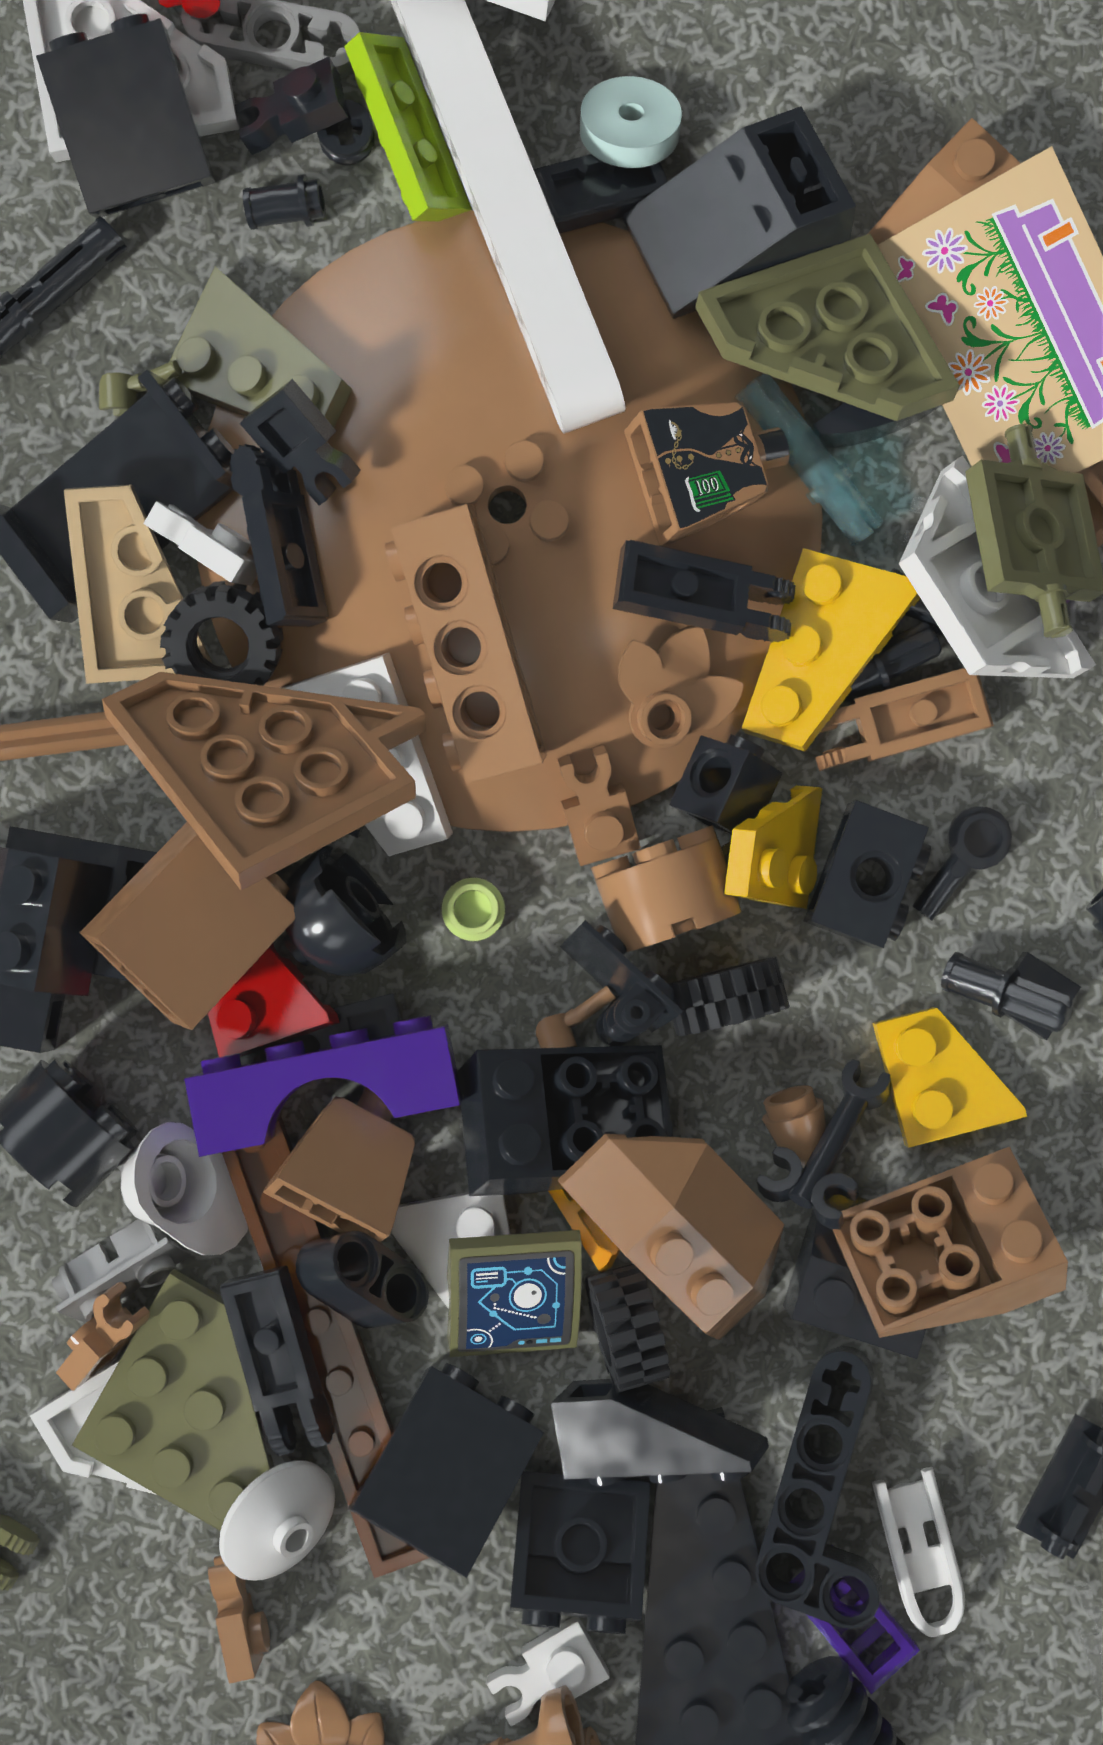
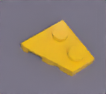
[724,785,823,909]
[873,1007,1027,1148]

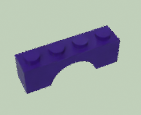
[184,1015,463,1157]

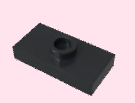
[534,154,668,234]

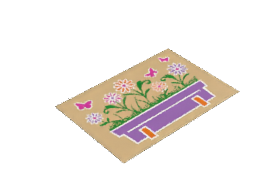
[877,146,1103,473]

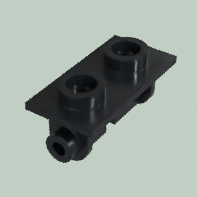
[1016,1413,1103,1559]

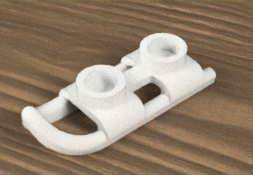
[872,1467,965,1637]

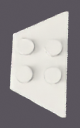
[899,456,1096,678]

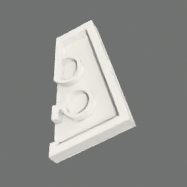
[281,653,453,856]

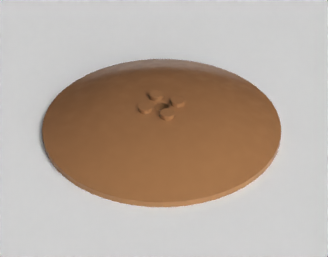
[197,210,823,832]

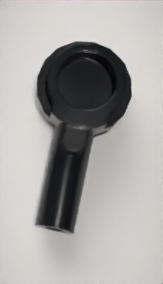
[912,806,1012,921]

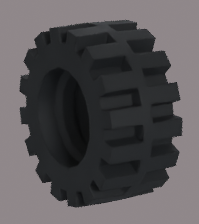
[160,581,284,686]

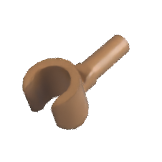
[536,986,616,1048]

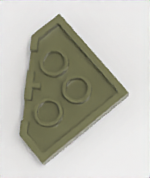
[695,234,960,421]
[72,1269,275,1531]

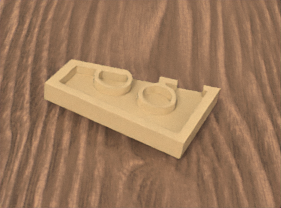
[64,484,213,684]

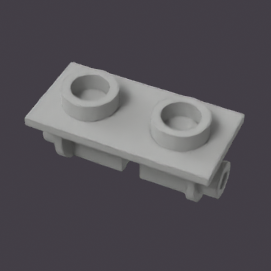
[52,1219,192,1322]

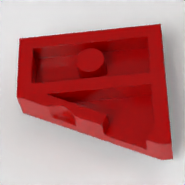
[208,943,340,1057]

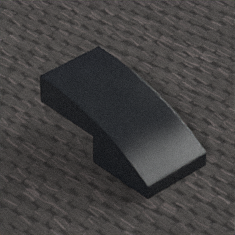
[808,403,939,449]

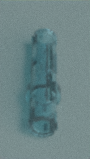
[735,373,884,546]

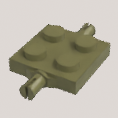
[965,424,1103,638]

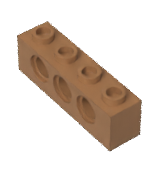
[385,504,547,785]

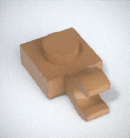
[56,1282,150,1391]

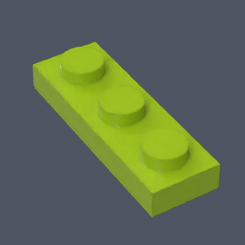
[344,32,472,222]

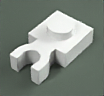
[143,501,257,586]
[487,1616,610,1727]

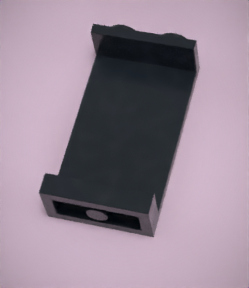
[0,369,234,623]

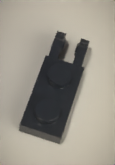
[229,444,329,627]
[612,540,796,643]
[220,1265,334,1456]

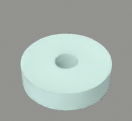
[580,76,682,168]

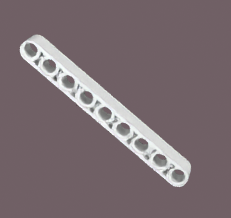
[390,0,626,434]

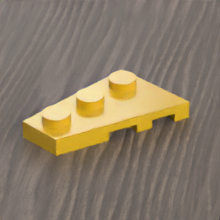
[741,548,920,751]

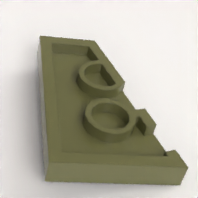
[168,266,352,427]

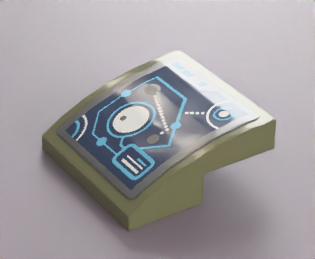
[447,1230,582,1357]

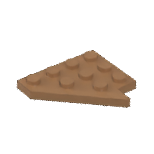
[102,672,426,890]

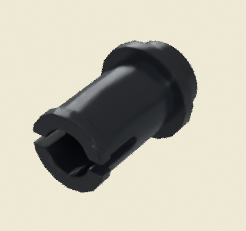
[243,174,326,230]

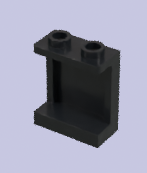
[36,14,216,219]
[348,1363,544,1578]

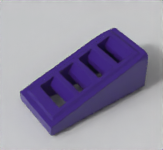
[789,1544,920,1694]

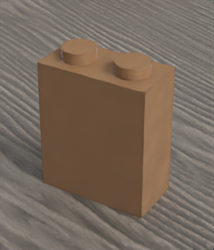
[80,822,295,1030]

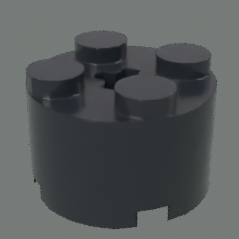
[0,1059,138,1207]

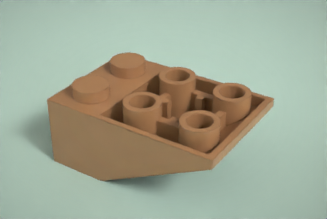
[832,1146,1068,1338]

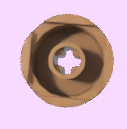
[591,825,742,952]

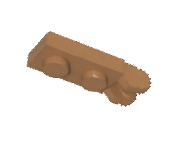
[815,668,994,771]

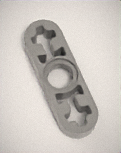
[181,0,360,78]

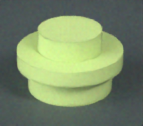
[442,878,505,941]

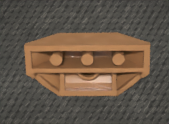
[558,1134,785,1340]

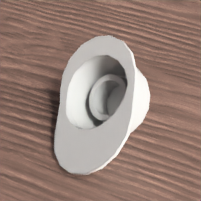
[117,1122,248,1255]

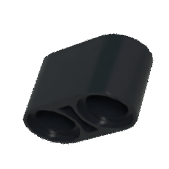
[295,1231,429,1329]

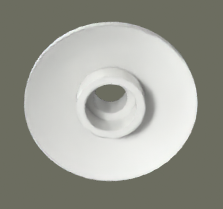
[219,1461,335,1581]

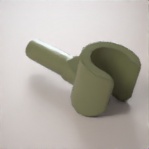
[99,360,182,416]

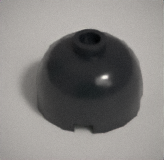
[284,846,407,976]

